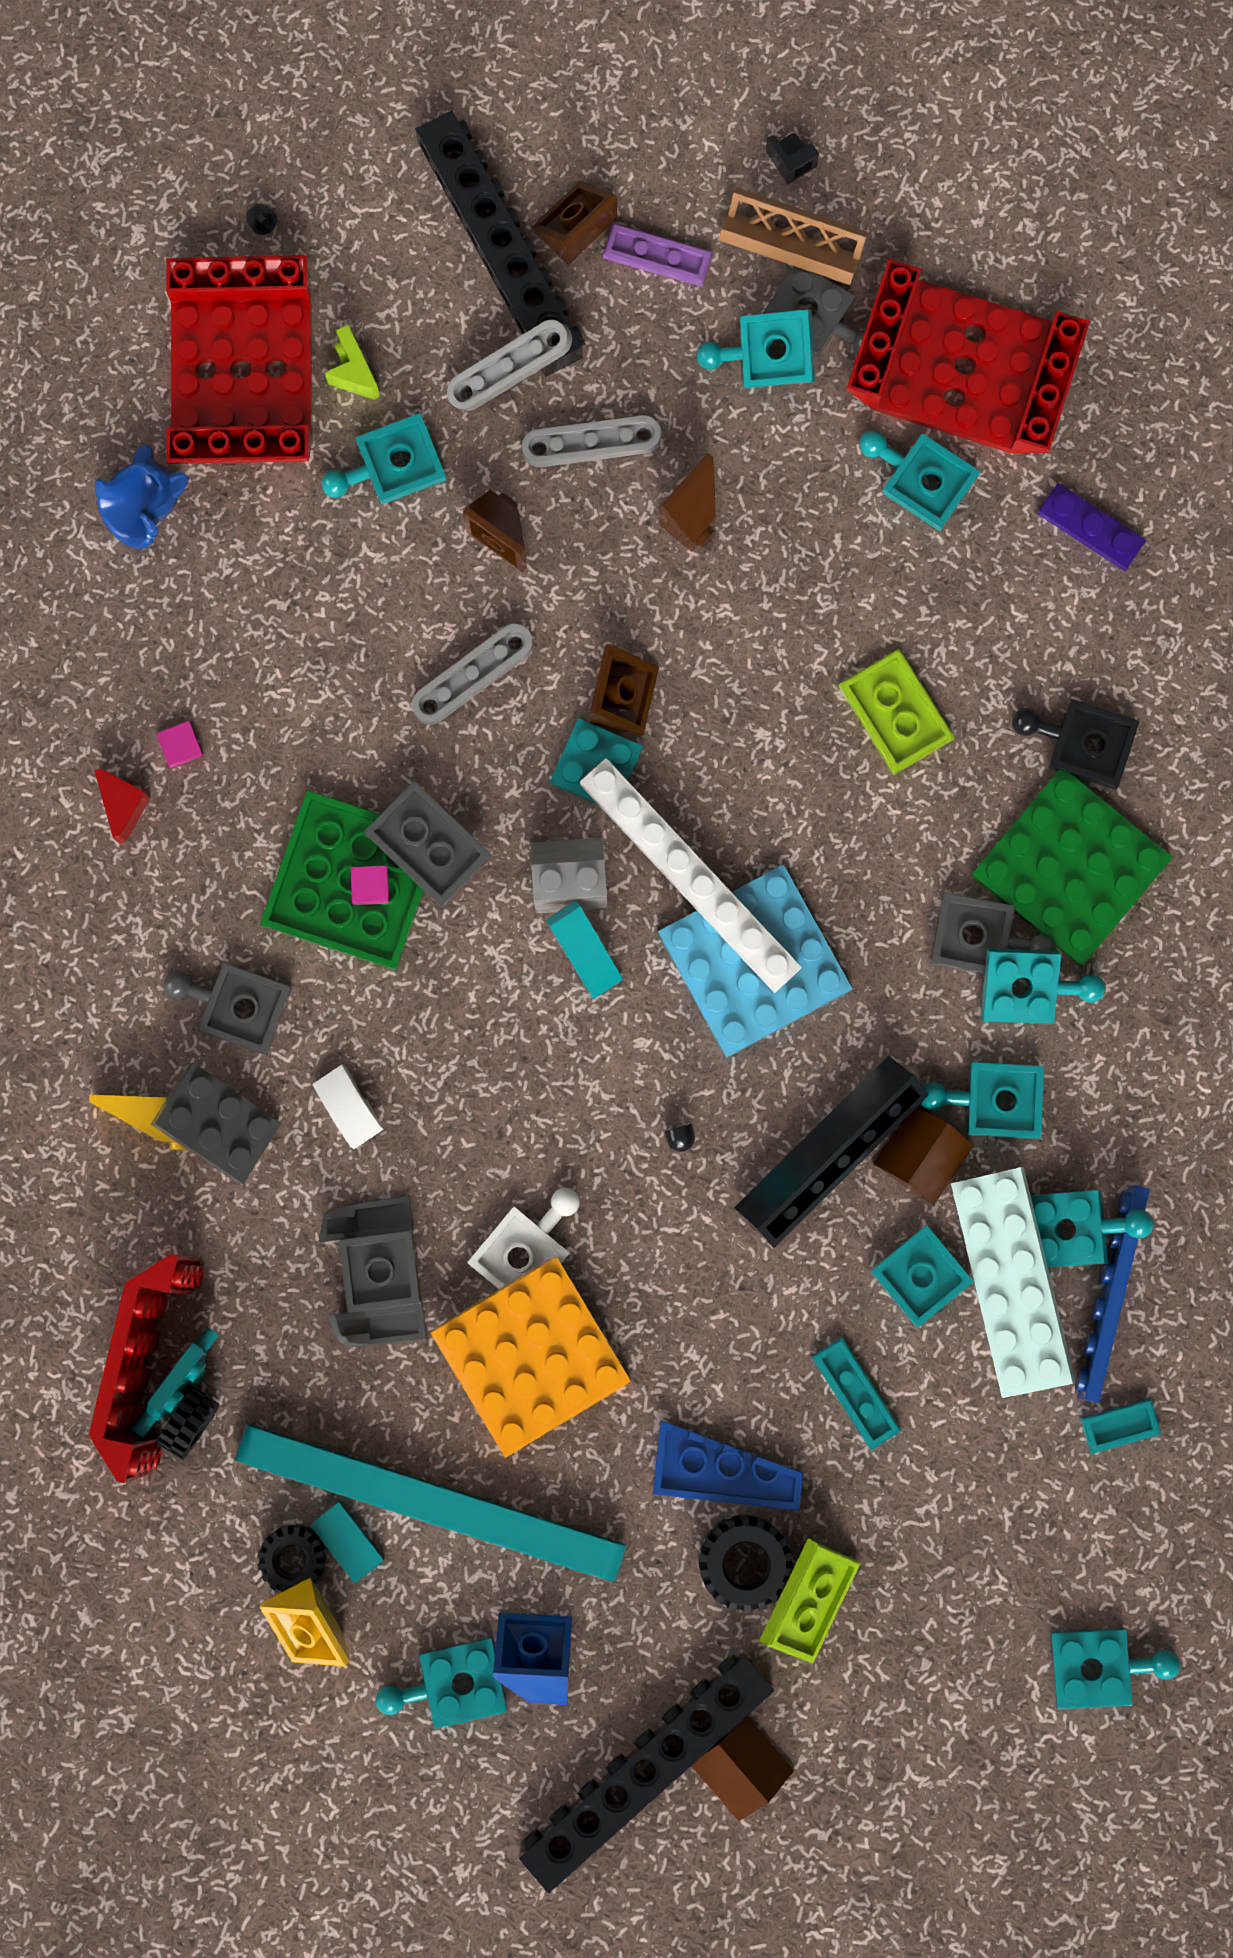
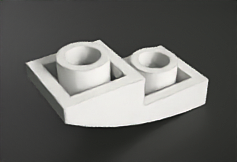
[312,1065,383,1149]

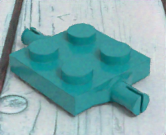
[131,1327,219,1439]

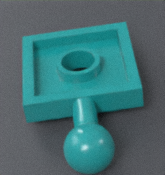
[696,309,815,388]
[321,413,447,505]
[859,430,981,532]
[980,948,1106,1024]
[921,1062,1044,1139]
[1030,1190,1154,1268]
[1051,1628,1181,1709]
[375,1637,507,1729]

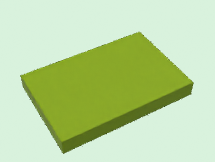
[838,649,955,775]
[759,1538,861,1664]

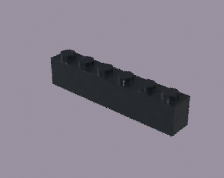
[734,1055,929,1248]

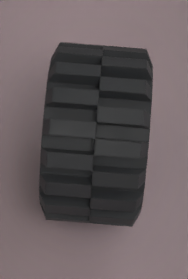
[699,1514,793,1613]

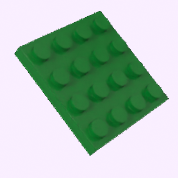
[971,770,1173,967]
[260,790,424,971]

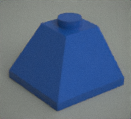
[493,1613,572,1705]

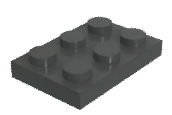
[364,781,492,908]
[151,1063,281,1184]

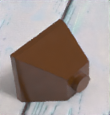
[660,453,716,552]
[463,490,527,573]

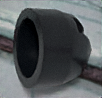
[246,203,277,235]
[664,1124,695,1152]

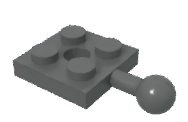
[762,266,865,358]
[930,893,1057,975]
[163,963,292,1055]

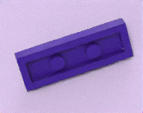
[1037,483,1146,571]

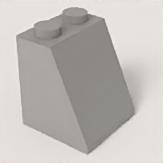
[531,838,607,913]

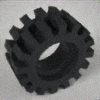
[157,1387,220,1460]
[257,1525,327,1592]

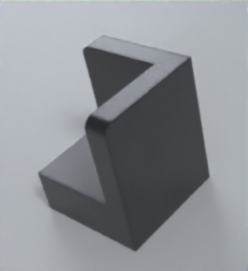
[766,133,819,184]

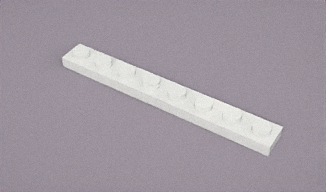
[580,758,802,994]

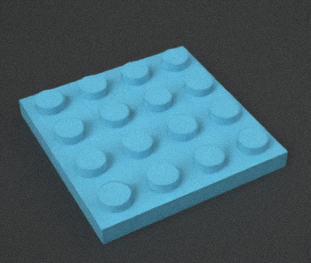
[658,864,853,1058]

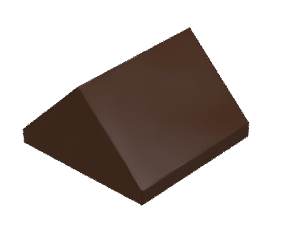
[531,181,617,265]
[590,644,659,735]
[873,1107,974,1206]
[692,1716,794,1821]

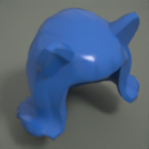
[95,444,189,549]

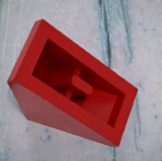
[94,768,151,844]

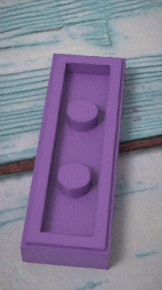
[603,223,713,287]

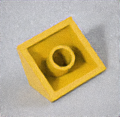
[259,1577,350,1666]

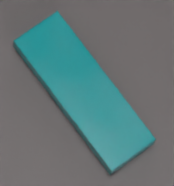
[545,900,623,999]
[811,1337,902,1451]

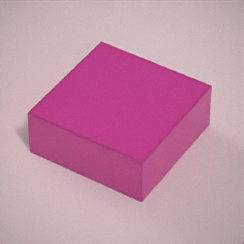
[156,721,203,768]
[351,866,389,905]

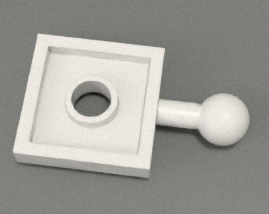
[467,1187,580,1289]

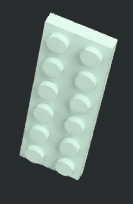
[951,1167,1075,1398]

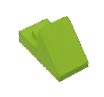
[325,325,380,400]

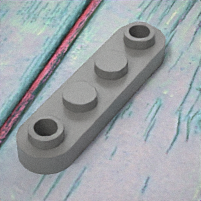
[447,320,572,411]
[522,415,661,467]
[412,624,533,725]

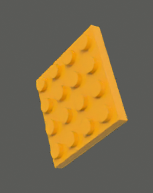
[430,1255,631,1458]

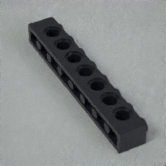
[415,110,585,377]
[519,1652,775,1894]

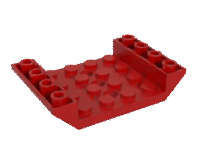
[166,255,312,464]
[846,259,1090,454]
[89,1254,205,1483]

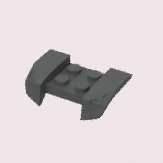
[319,1195,427,1347]

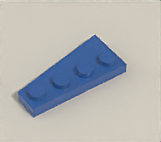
[653,1420,803,1511]

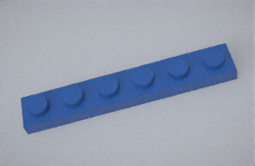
[1075,1185,1150,1403]

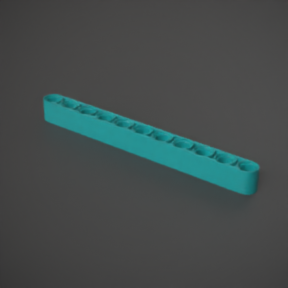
[234,1424,627,1582]

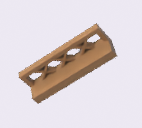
[719,187,868,285]

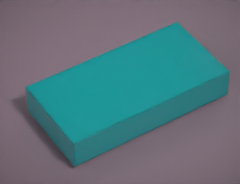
[1079,1398,1162,1454]
[310,1501,385,1584]

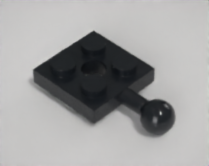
[1012,699,1140,790]

